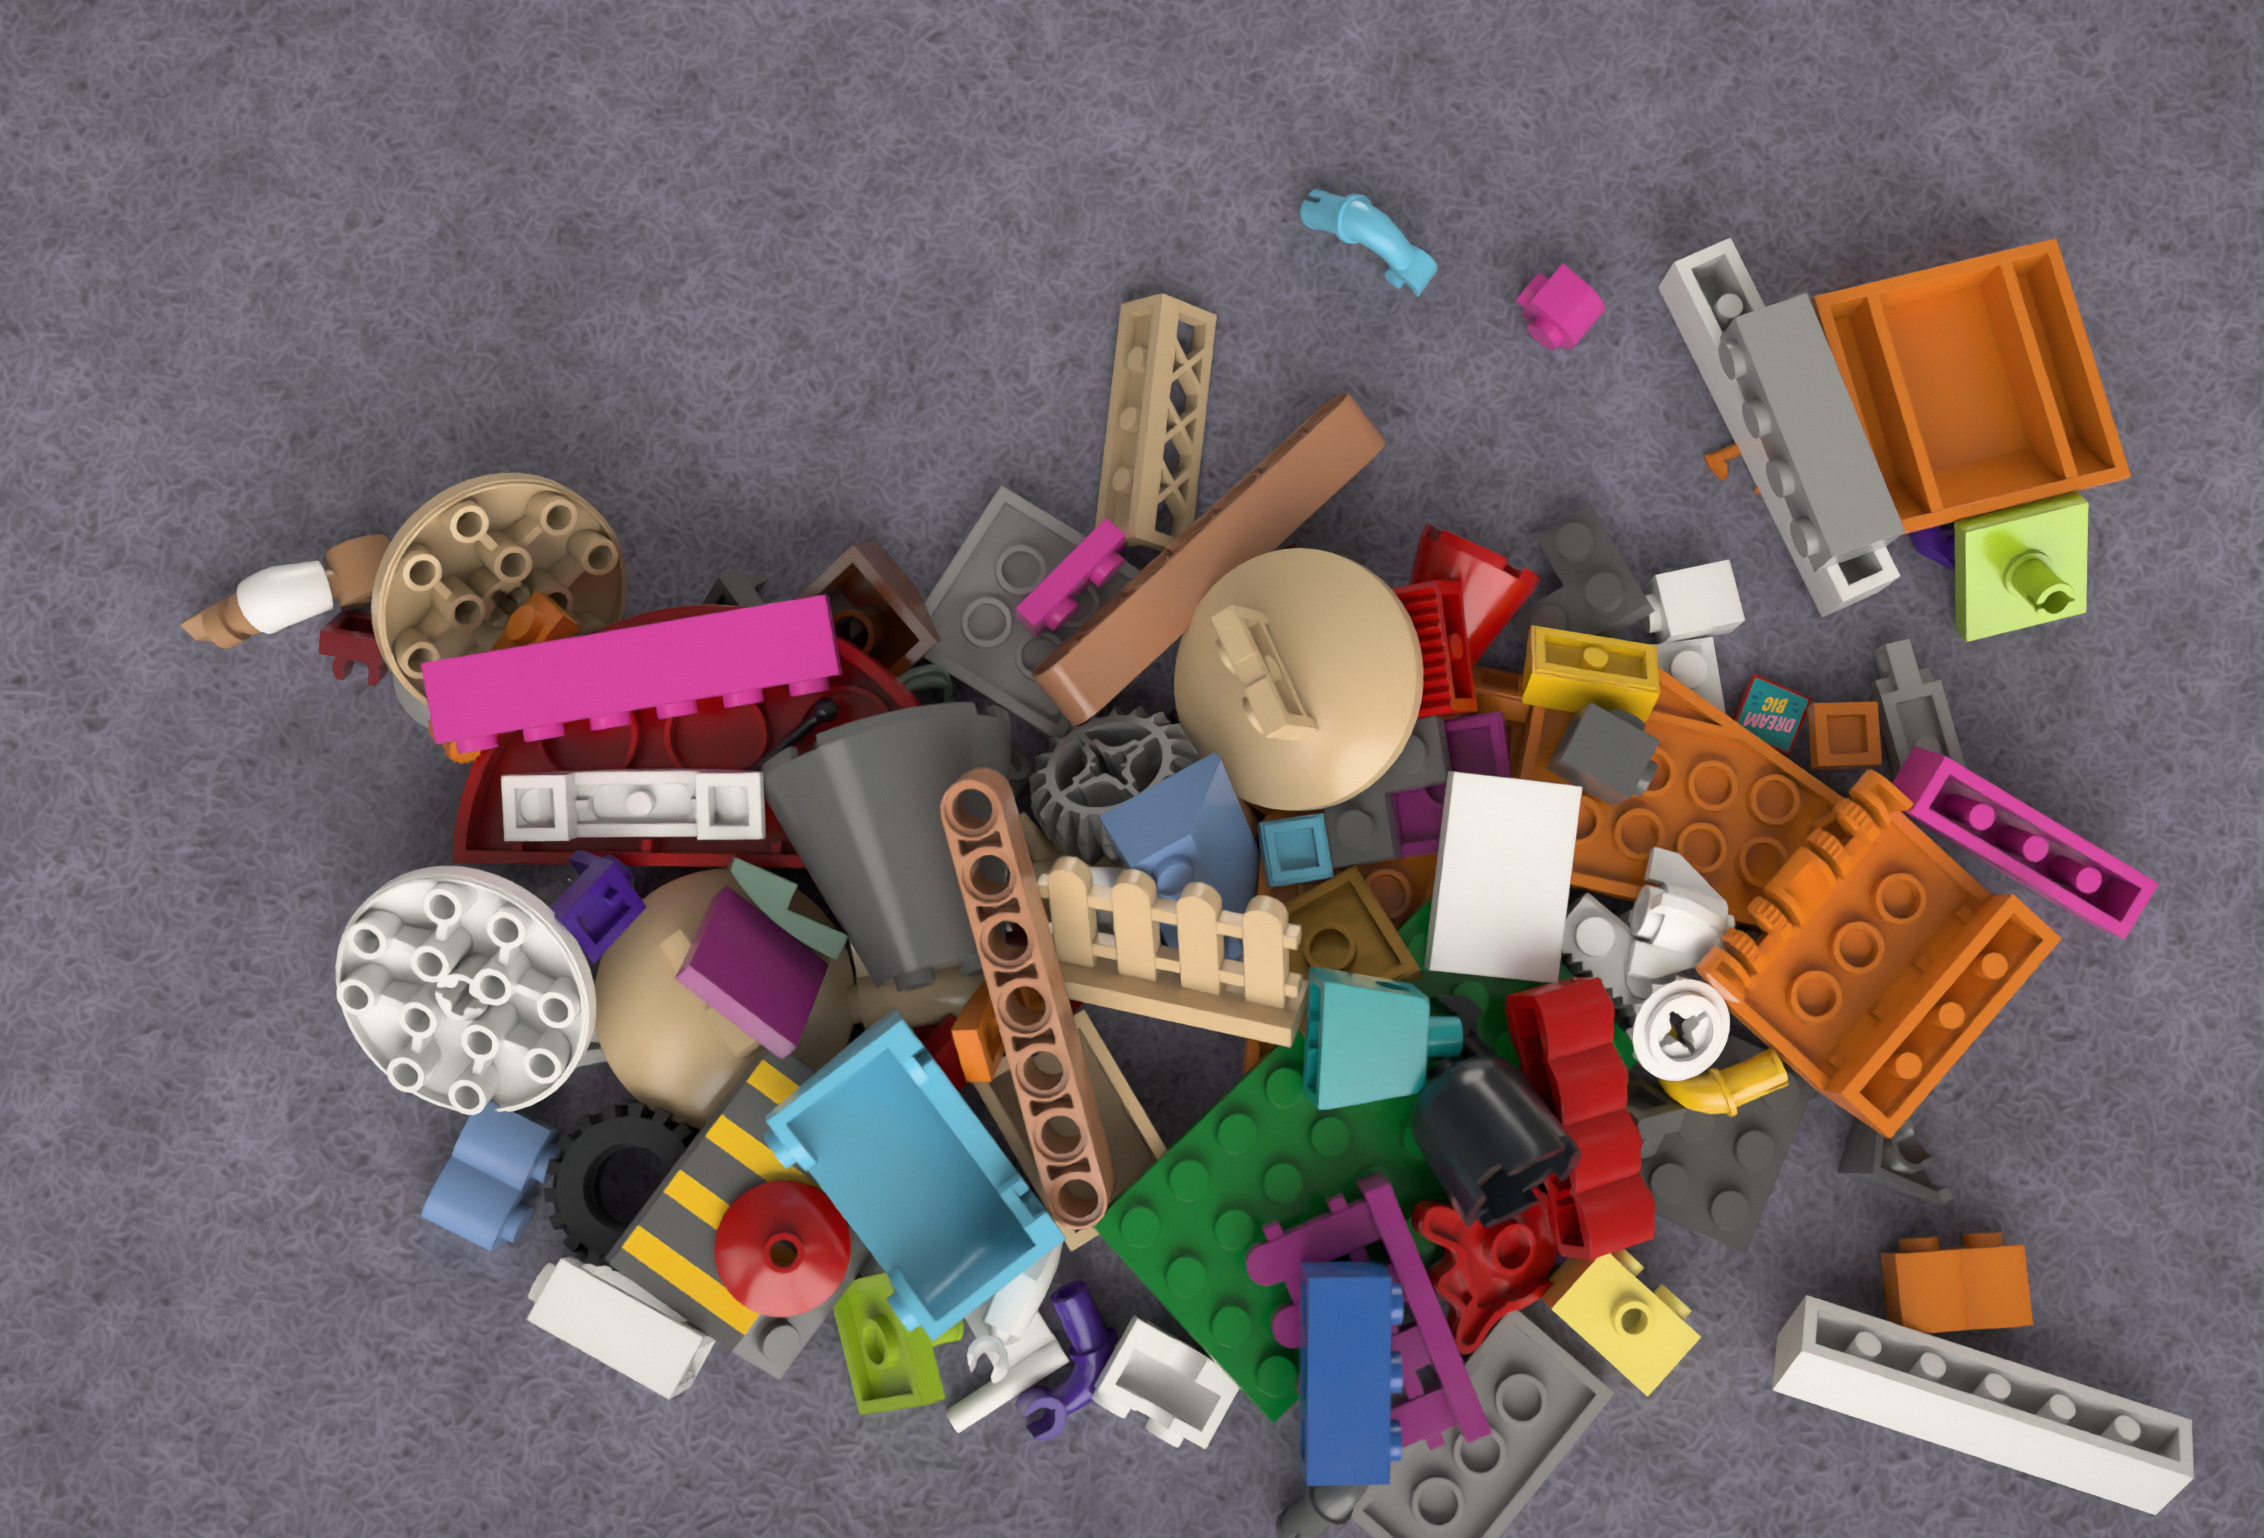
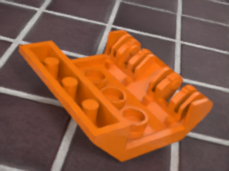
[1695,769,2062,1139]

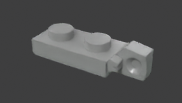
[1871,638,1966,819]

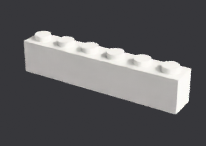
[1658,238,1900,617]
[1772,1295,2194,1515]

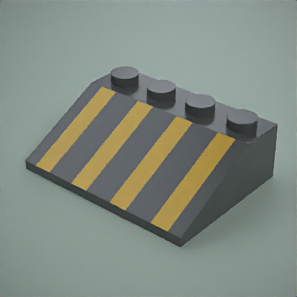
[604,1047,872,1380]

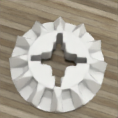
[1626,975,1730,1081]

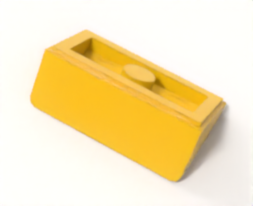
[1521,625,1660,722]

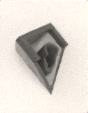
[1837,1115,1955,1204]

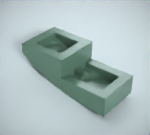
[727,856,848,960]

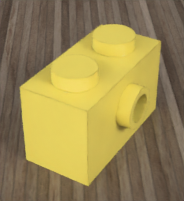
[1541,1249,1701,1396]

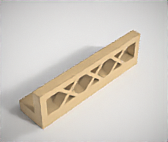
[1095,293,1217,552]

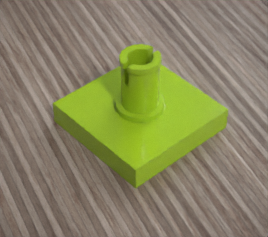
[1954,491,2089,642]
[833,1271,964,1415]

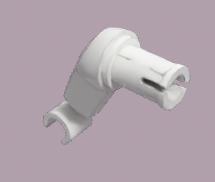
[967,1242,1063,1383]

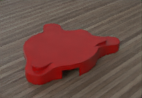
[1411,1187,1559,1355]

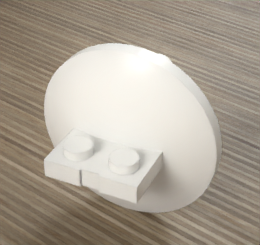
[336,866,596,1115]

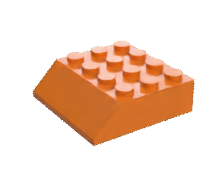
[1811,238,2131,535]

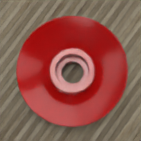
[714,1180,851,1317]

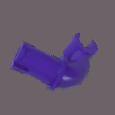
[1015,1280,1119,1440]

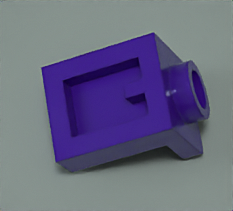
[550,849,647,964]

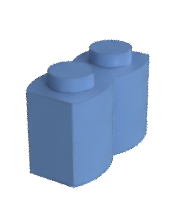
[421,1100,562,1251]

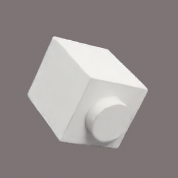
[1641,559,1745,644]

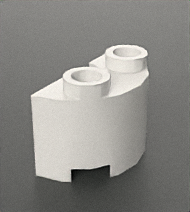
[1091,1315,1239,1449]

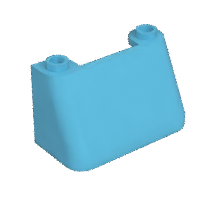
[762,1008,1066,1341]

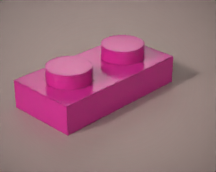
[1016,517,1125,638]

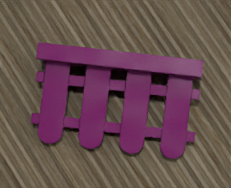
[1245,1170,1492,1450]

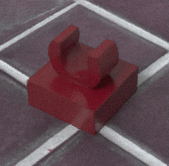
[319,610,389,686]

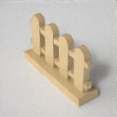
[1037,856,1308,1047]

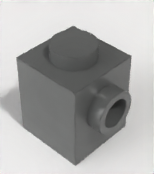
[1545,702,1660,806]

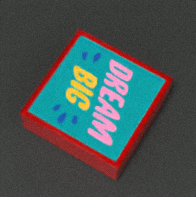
[1732,674,1813,757]

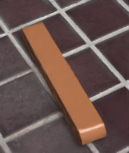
[1031,392,1386,726]
[940,768,1116,1229]

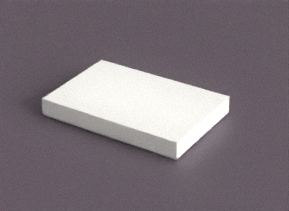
[1424,771,1582,983]

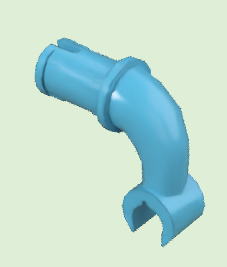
[1300,189,1438,297]

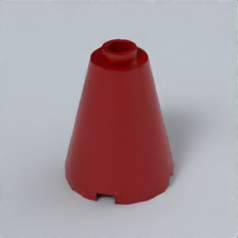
[1408,523,1540,668]

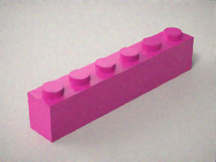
[421,595,843,754]

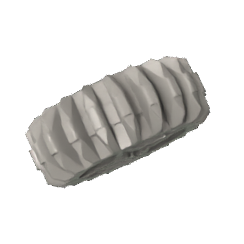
[1029,705,1200,867]

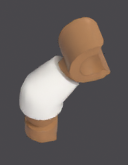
[180,534,390,649]

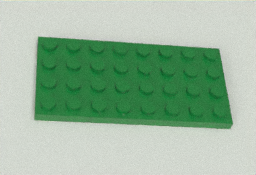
[1092,894,1637,1424]

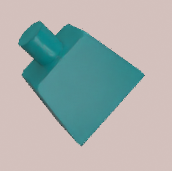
[1302,967,1463,1110]

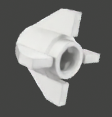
[1620,847,1735,981]

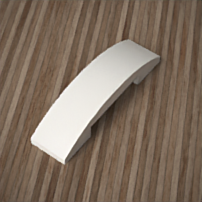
[501,769,766,841]

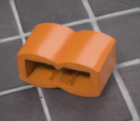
[1880,1231,2033,1333]

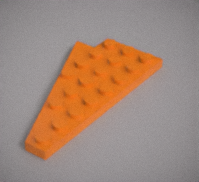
[1515,638,1847,930]

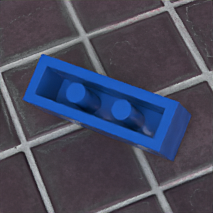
[1299,1262,1403,1486]

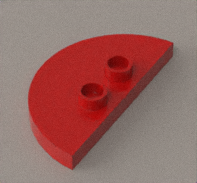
[452,604,922,868]

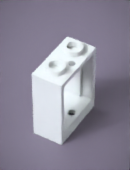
[526,1254,716,1399]

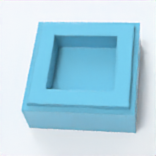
[1257,813,1334,889]

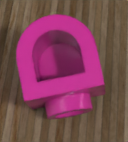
[1516,264,1605,350]

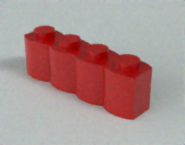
[1506,977,1656,1260]

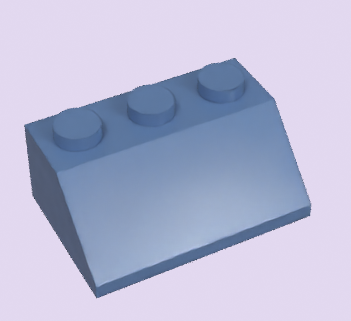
[1099,751,1260,960]

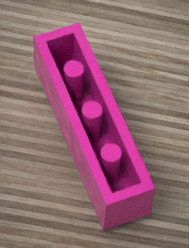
[1892,746,2159,940]

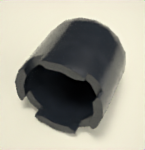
[1410,1055,1582,1228]

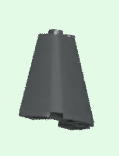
[758,702,1012,992]

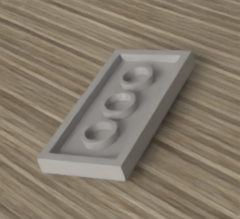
[1351,1310,1615,1538]

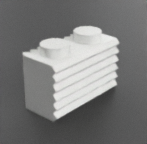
[1560,892,1689,1026]

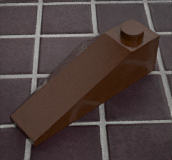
[794,540,941,677]

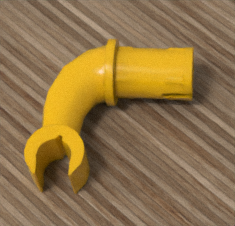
[1637,1021,1788,1117]

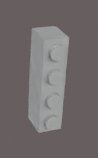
[1718,293,1905,572]

